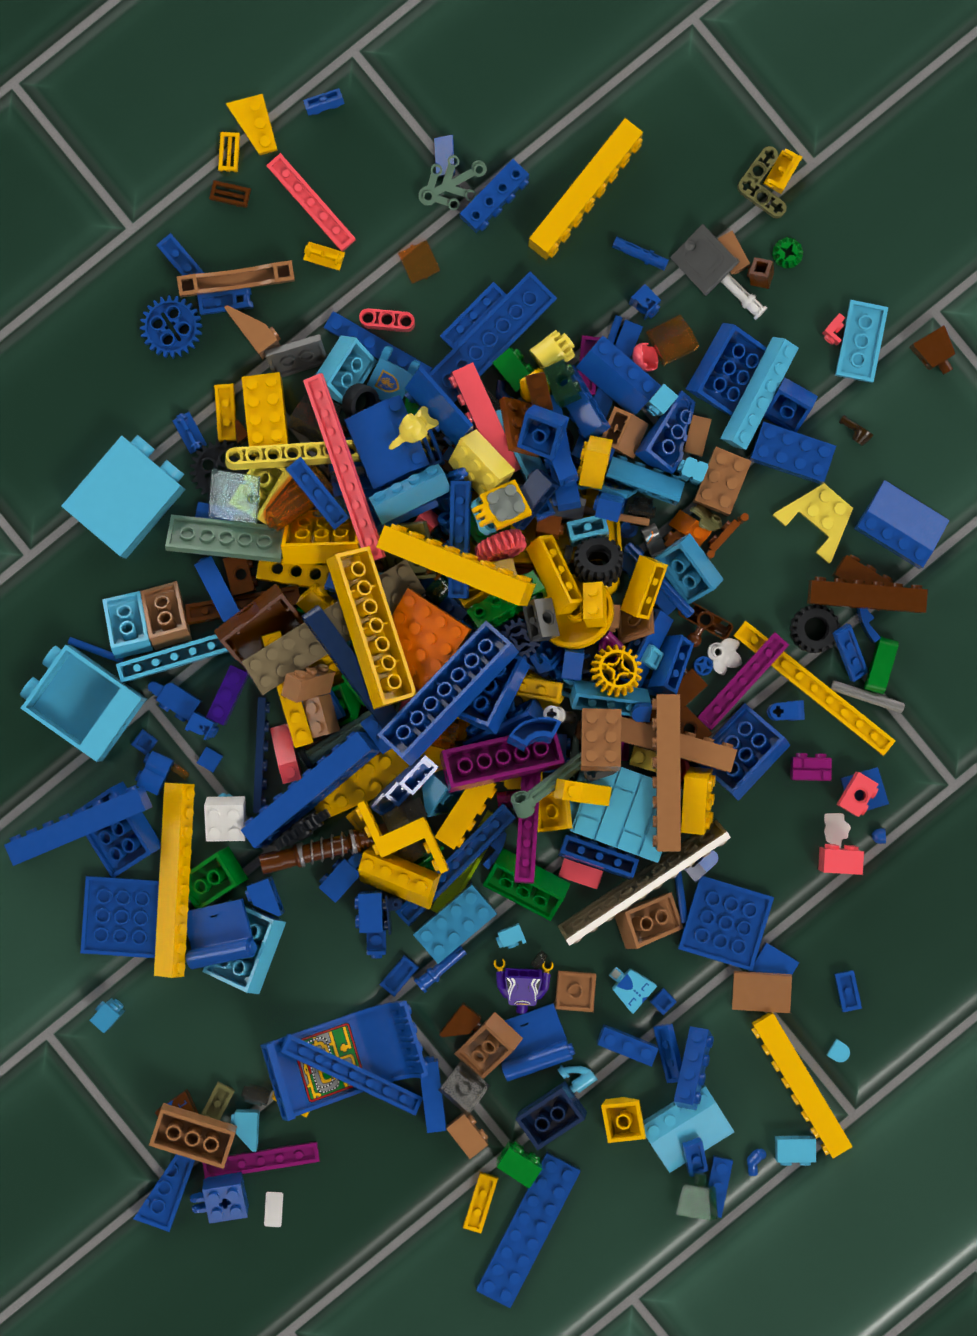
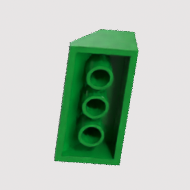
[483,848,571,921]

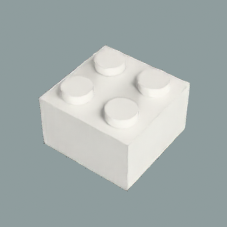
[204,796,246,841]

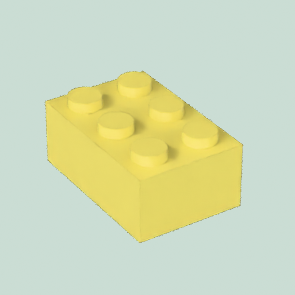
[448,430,515,496]

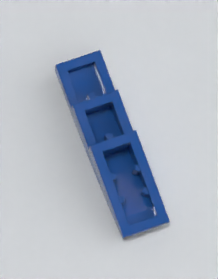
[369,754,439,818]

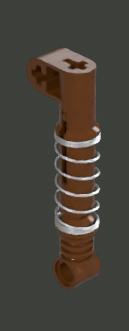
[259,822,392,875]

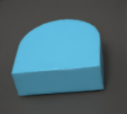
[826,1039,850,1062]

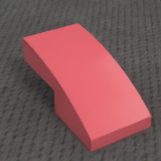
[559,858,603,889]

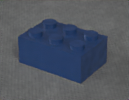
[515,1081,587,1150]

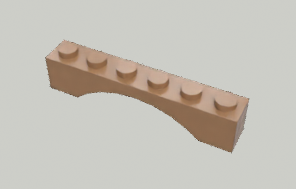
[177,260,295,297]

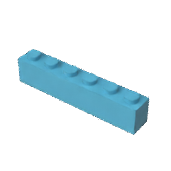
[720,337,799,450]
[116,634,229,683]

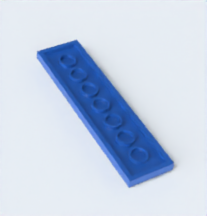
[429,272,557,403]
[476,1152,581,1308]

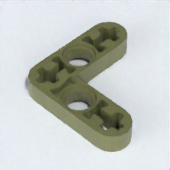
[738,146,786,218]

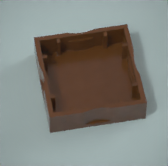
[214,584,304,675]

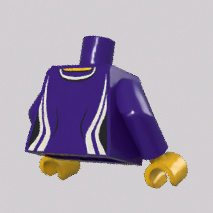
[494,959,554,1014]

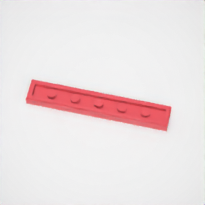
[266,153,356,252]

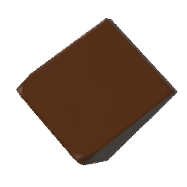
[235,420,248,445]

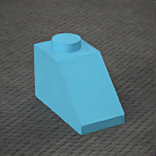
[231,1109,260,1152]

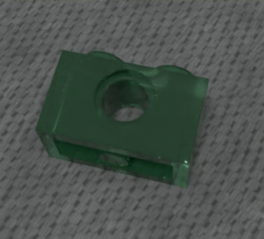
[543,359,582,408]

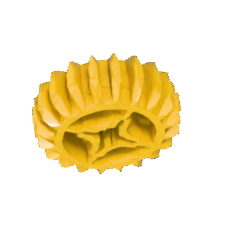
[590,644,643,697]

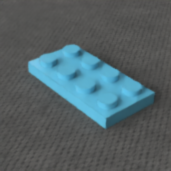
[835,300,888,383]

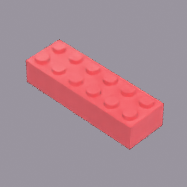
[449,362,521,472]

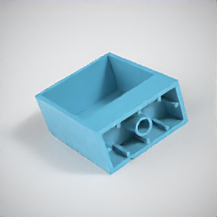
[20,645,147,762]
[569,767,683,863]

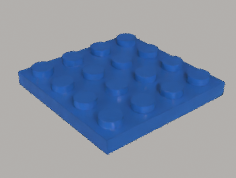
[80,876,159,958]
[678,876,774,971]

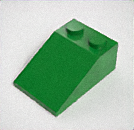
[189,846,248,909]

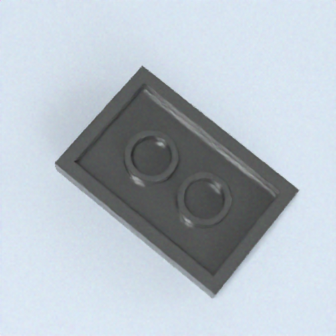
[264,334,327,378]

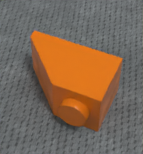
[668,510,712,546]

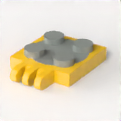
[472,479,532,531]

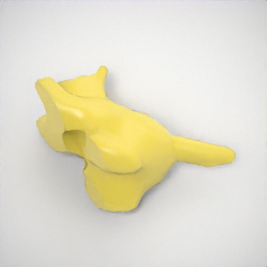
[389,406,439,450]

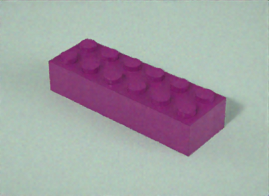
[440,732,565,793]

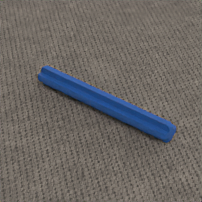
[624,542,695,618]

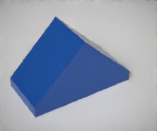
[561,648,585,681]

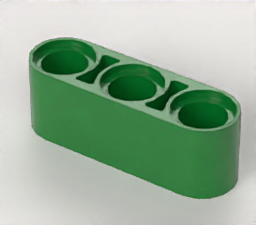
[864,636,899,695]

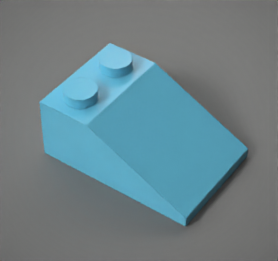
[102,591,153,659]

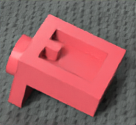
[822,313,845,346]

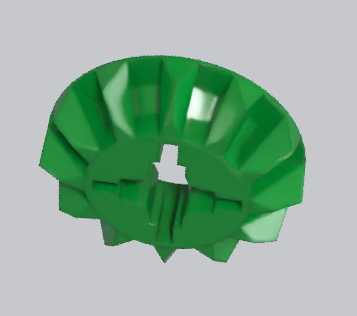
[773,237,804,268]

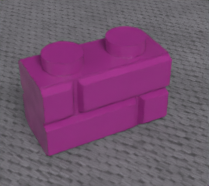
[790,753,832,781]

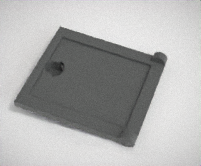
[670,224,740,296]

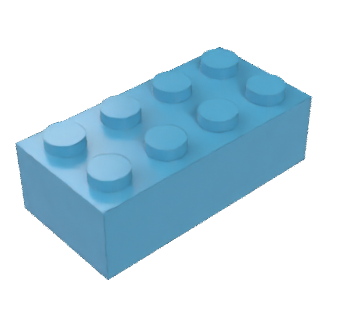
[413,883,497,964]

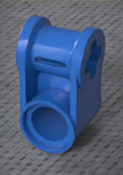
[767,700,805,721]

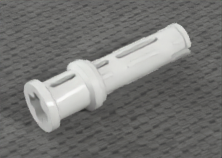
[721,274,767,320]
[543,705,577,724]

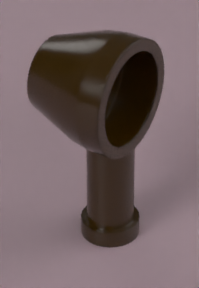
[839,415,874,446]

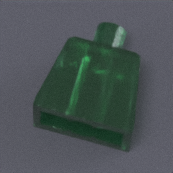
[676,1173,718,1221]

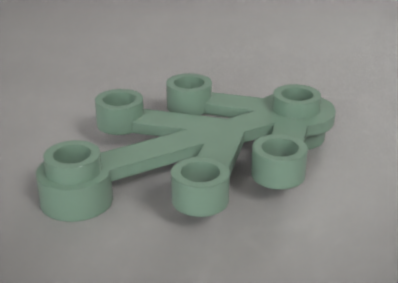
[418,155,487,210]

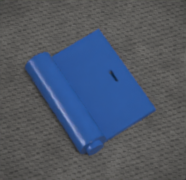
[186,898,257,969]
[501,1003,575,1082]

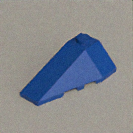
[634,390,696,474]

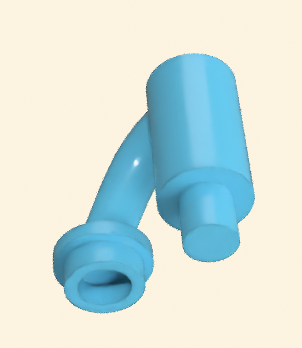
[557,1065,598,1093]

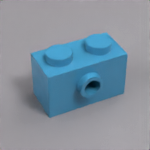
[89,998,125,1033]

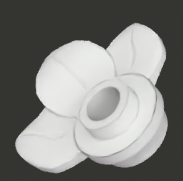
[707,638,742,675]

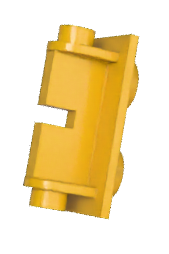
[303,242,345,271]

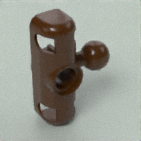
[678,602,733,647]

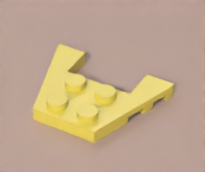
[772,483,853,564]

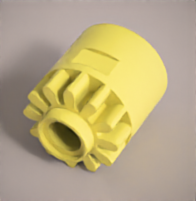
[529,330,575,376]

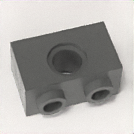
[522,598,560,642]

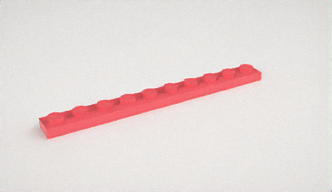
[303,373,386,561]

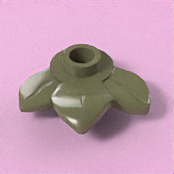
[689,505,722,532]

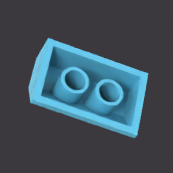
[316,335,377,404]

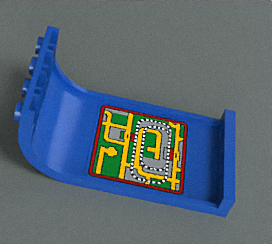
[260,1001,429,1121]

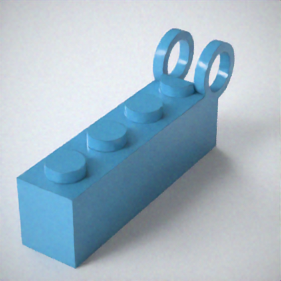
[562,677,651,716]

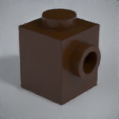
[747,257,774,289]

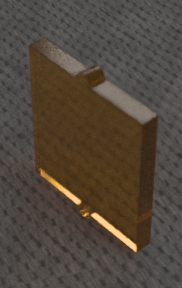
[398,240,440,284]

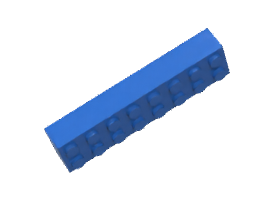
[377,621,519,766]
[241,731,381,848]

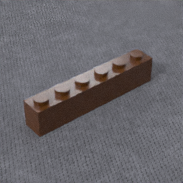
[807,577,928,613]

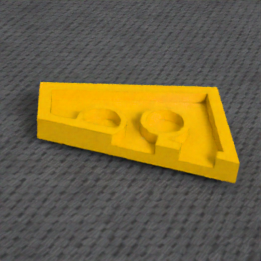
[226,94,278,155]

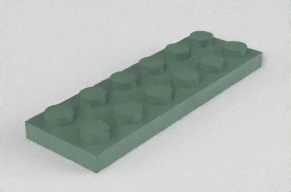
[165,515,285,563]

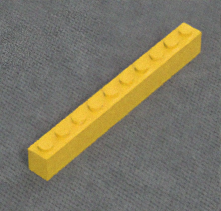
[154,783,195,978]

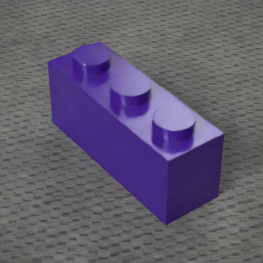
[206,665,249,726]

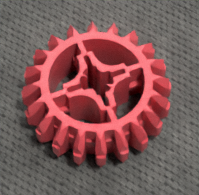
[475,529,527,562]

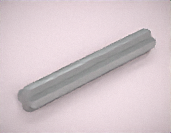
[831,681,905,713]

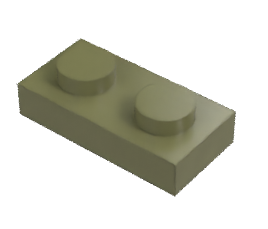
[201,1081,235,1120]

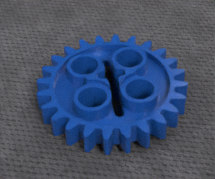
[140,295,203,359]

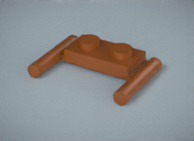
[705,513,749,560]

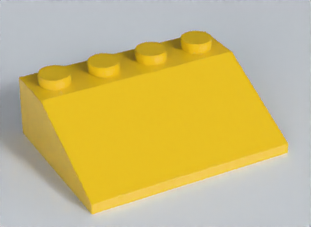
[281,509,361,565]

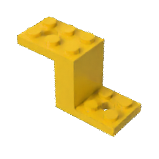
[356,801,449,874]

